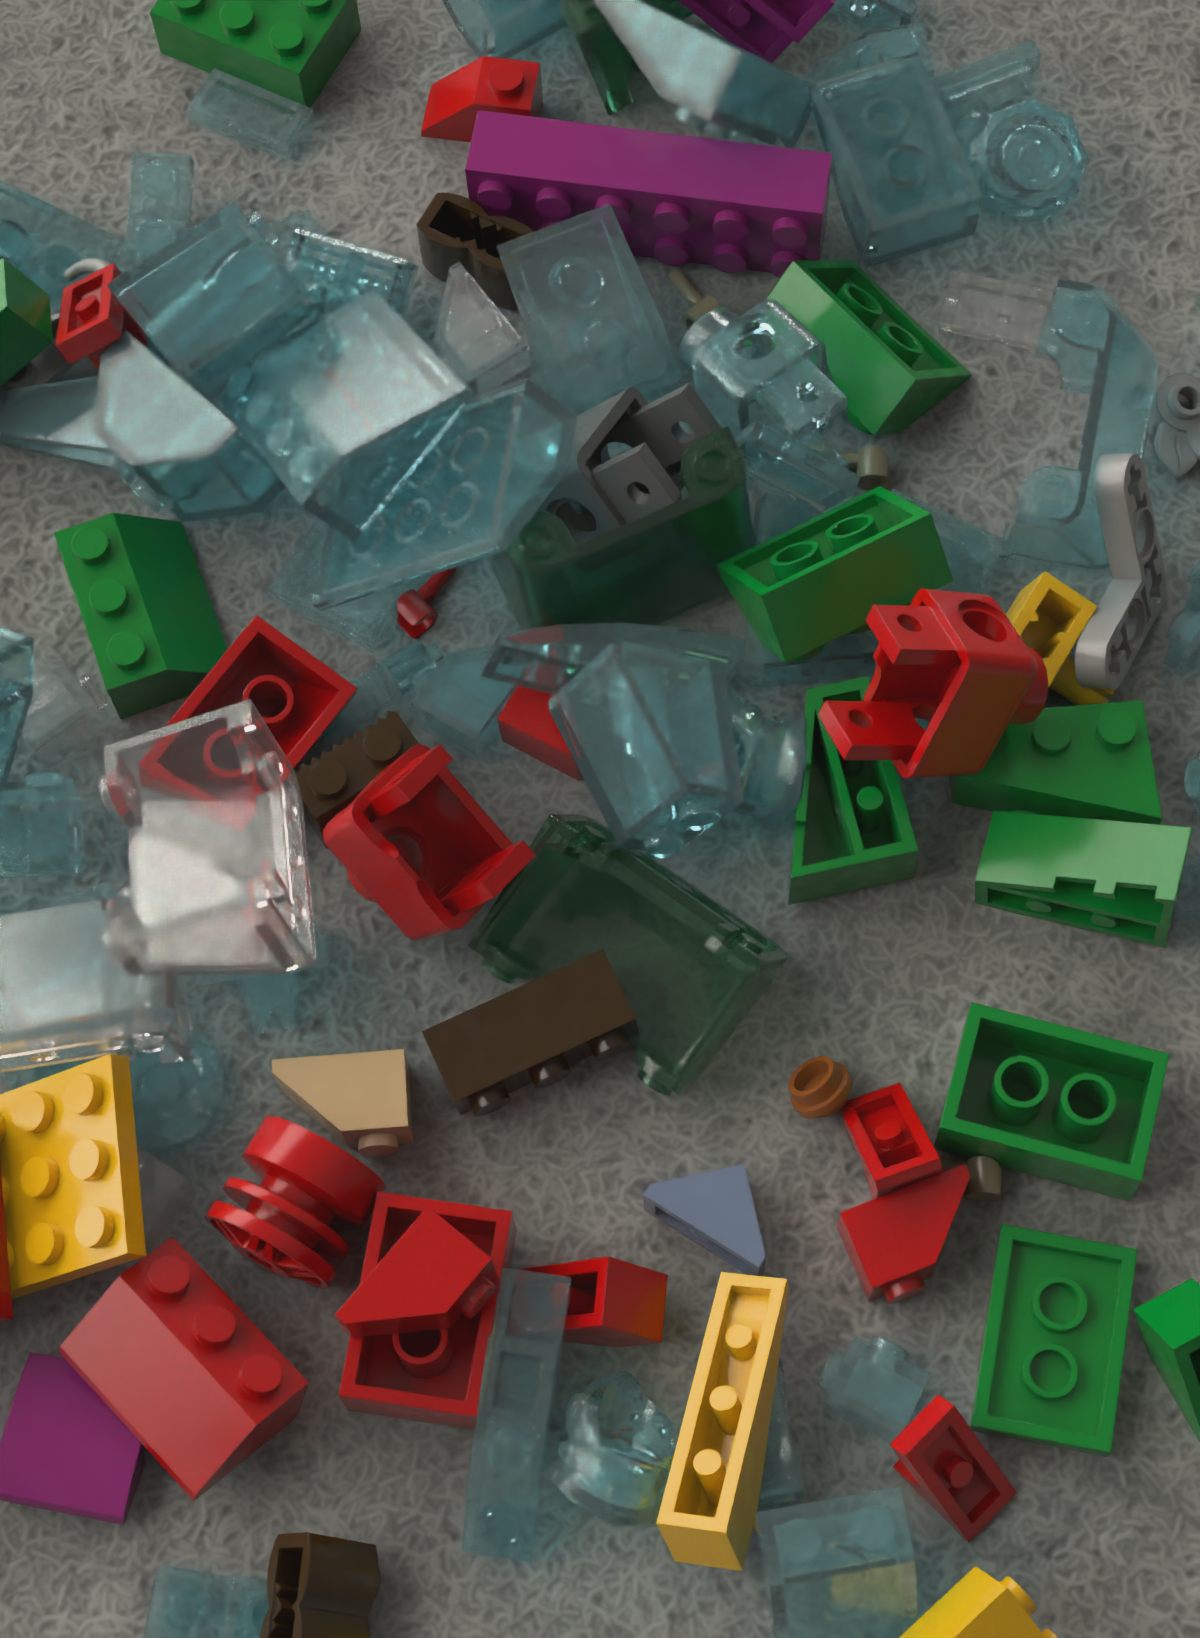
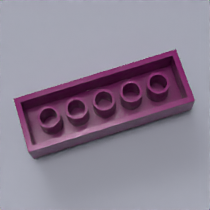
[465,110,832,279]

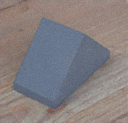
[643,1164,766,1276]

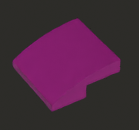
[678,0,836,71]
[0,1352,145,1525]

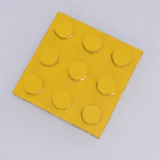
[0,1053,146,1299]

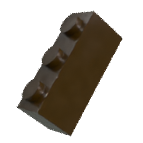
[422,949,640,1116]

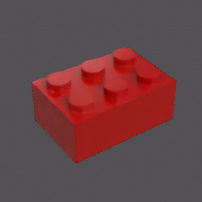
[338,1191,517,1431]

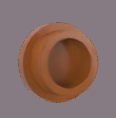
[788,1056,853,1118]

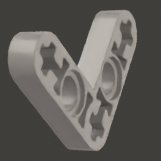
[1075,454,1166,690]

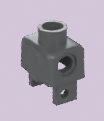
[519,382,725,567]

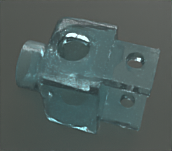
[678,299,849,507]

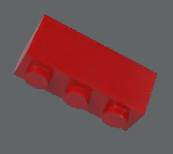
[138,615,358,837]
[59,1237,309,1501]

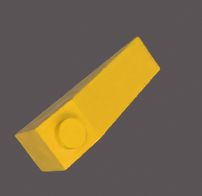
[656,1272,789,1571]

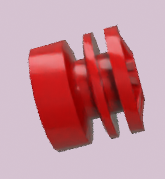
[204,1115,387,1290]

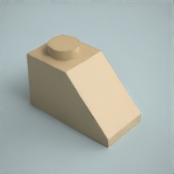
[272,1049,414,1156]

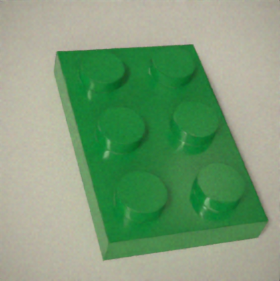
[970,1224,1138,1457]

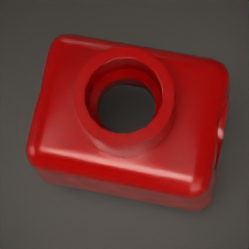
[818,588,1049,779]
[323,744,536,941]

